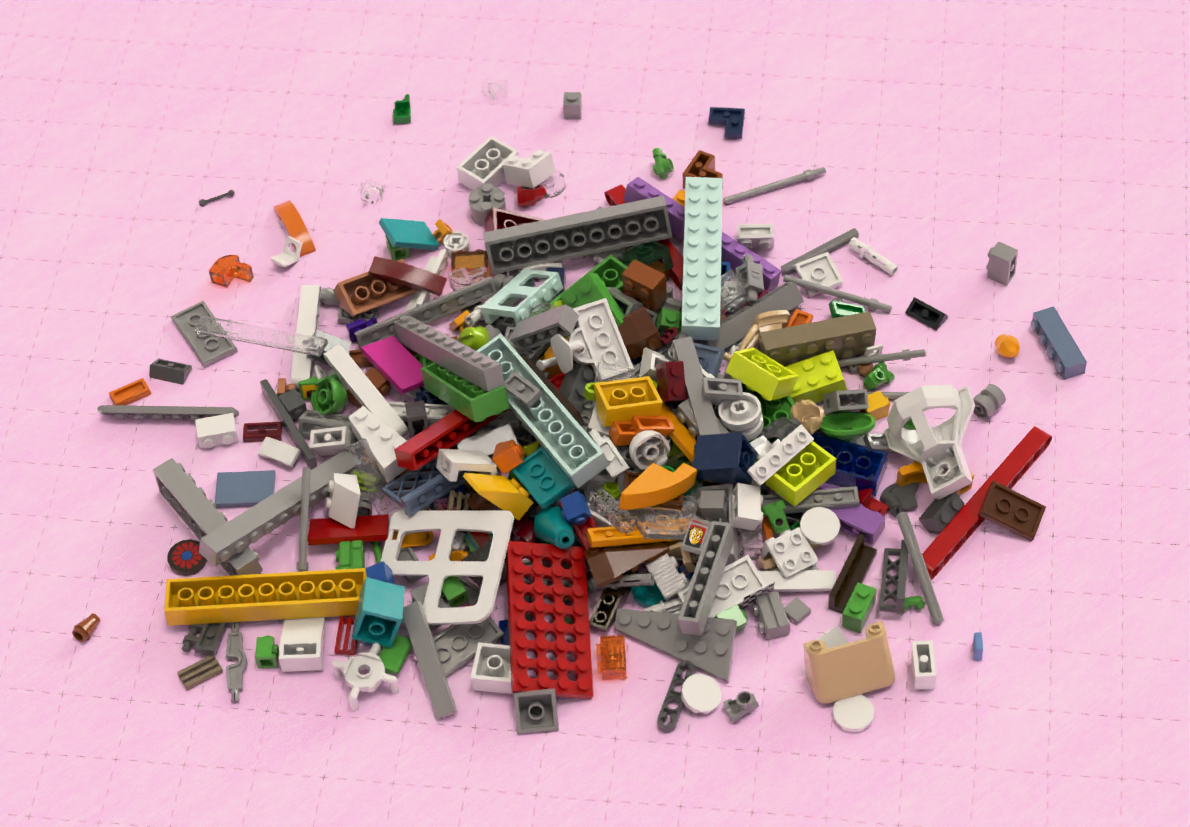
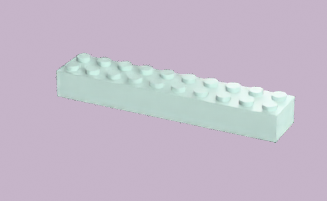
[681,177,723,341]
[477,333,610,488]

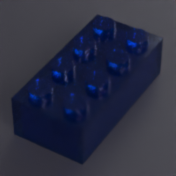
[812,433,888,496]

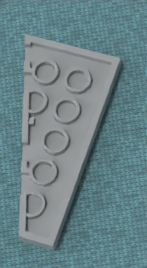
[615,608,737,682]

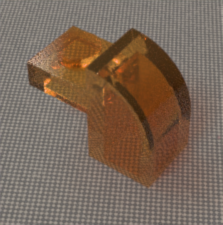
[209,254,254,288]

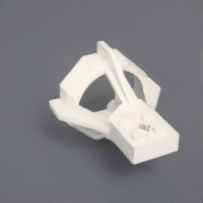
[884,385,975,500]

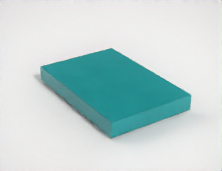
[378,218,440,250]
[511,446,575,510]

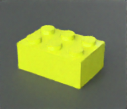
[725,348,799,401]
[786,350,847,403]
[766,441,836,507]

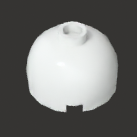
[629,430,670,470]

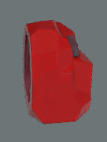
[517,185,546,206]

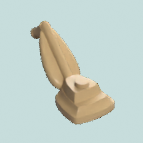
[723,310,791,362]

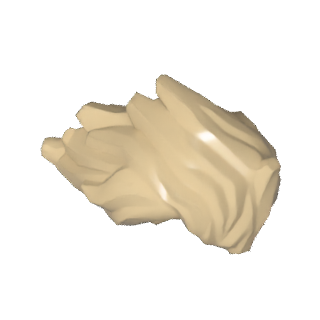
[790,399,824,435]

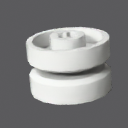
[718,392,764,441]

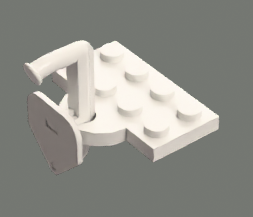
[536,298,634,382]

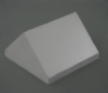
[513,689,559,734]

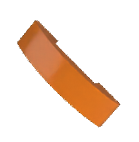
[273,200,316,257]

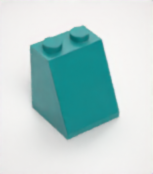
[351,577,405,648]

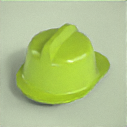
[457,326,489,351]

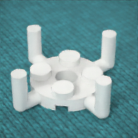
[332,643,399,711]

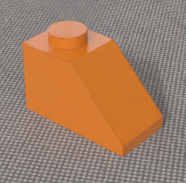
[492,440,525,474]

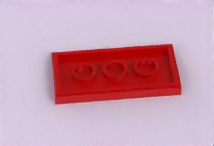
[308,514,389,545]

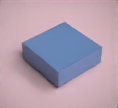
[972,632,983,661]

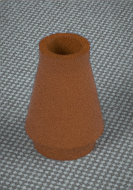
[72,613,101,642]

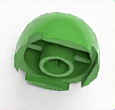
[311,377,347,415]

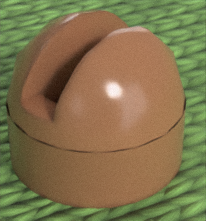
[858,363,873,377]

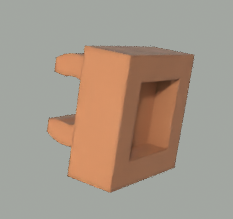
[277,378,295,396]

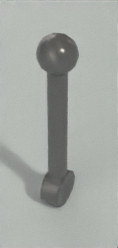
[199,190,235,207]

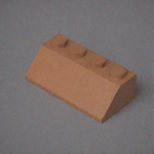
[333,259,418,316]

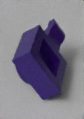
[346,318,378,343]

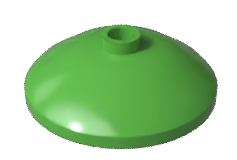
[819,412,876,442]

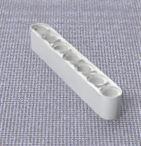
[291,285,322,389]
[323,344,409,437]

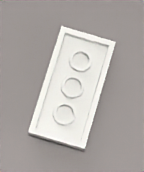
[677,555,767,618]

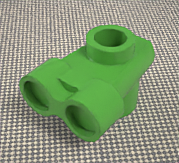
[652,148,674,179]
[863,362,895,391]
[761,499,789,534]

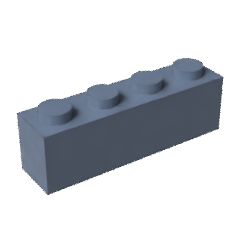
[1031,306,1087,380]

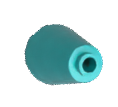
[534,506,574,549]

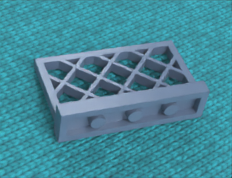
[381,456,472,517]

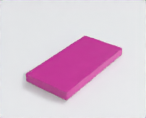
[361,336,424,394]

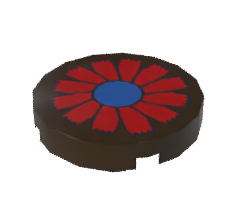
[167,539,207,576]

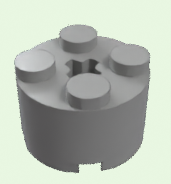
[469,183,506,226]

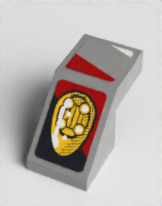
[681,517,711,555]

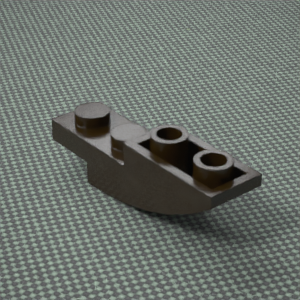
[589,565,640,632]

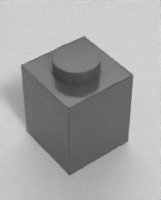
[278,388,307,422]

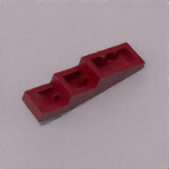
[368,256,447,297]

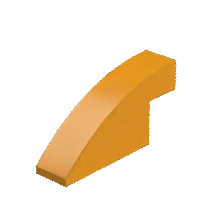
[619,463,697,510]

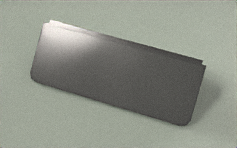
[149,358,192,385]

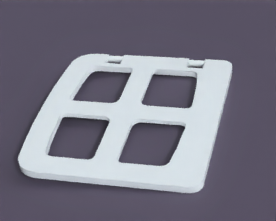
[380,511,514,625]

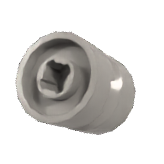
[973,384,1006,420]

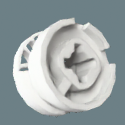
[443,231,470,260]

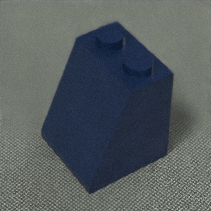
[691,432,756,485]

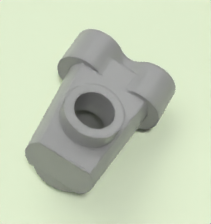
[723,691,759,723]

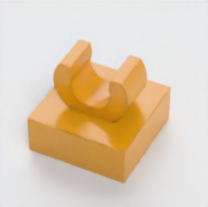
[433,219,454,244]
[449,310,473,333]

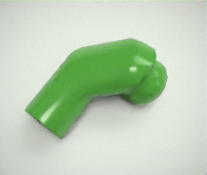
[897,595,925,615]

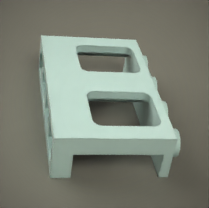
[480,269,563,324]

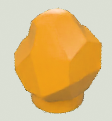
[995,334,1020,358]

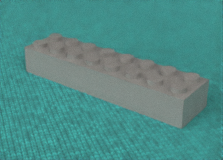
[152,458,263,576]

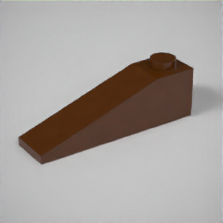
[587,307,663,370]
[584,541,670,588]

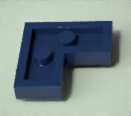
[708,107,745,139]

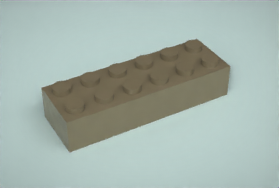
[758,311,877,367]

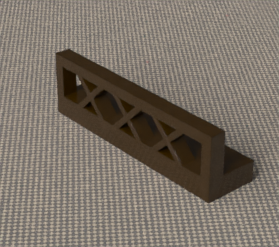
[828,534,877,614]

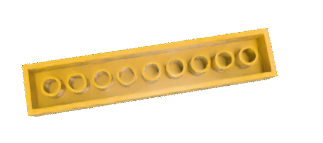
[164,568,367,626]

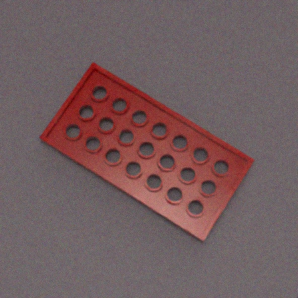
[506,541,594,699]

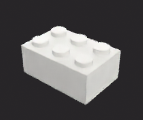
[456,136,519,190]

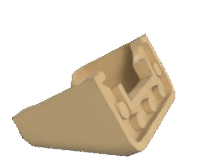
[803,621,895,704]

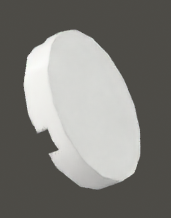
[800,507,840,546]
[681,674,722,714]
[833,694,875,733]

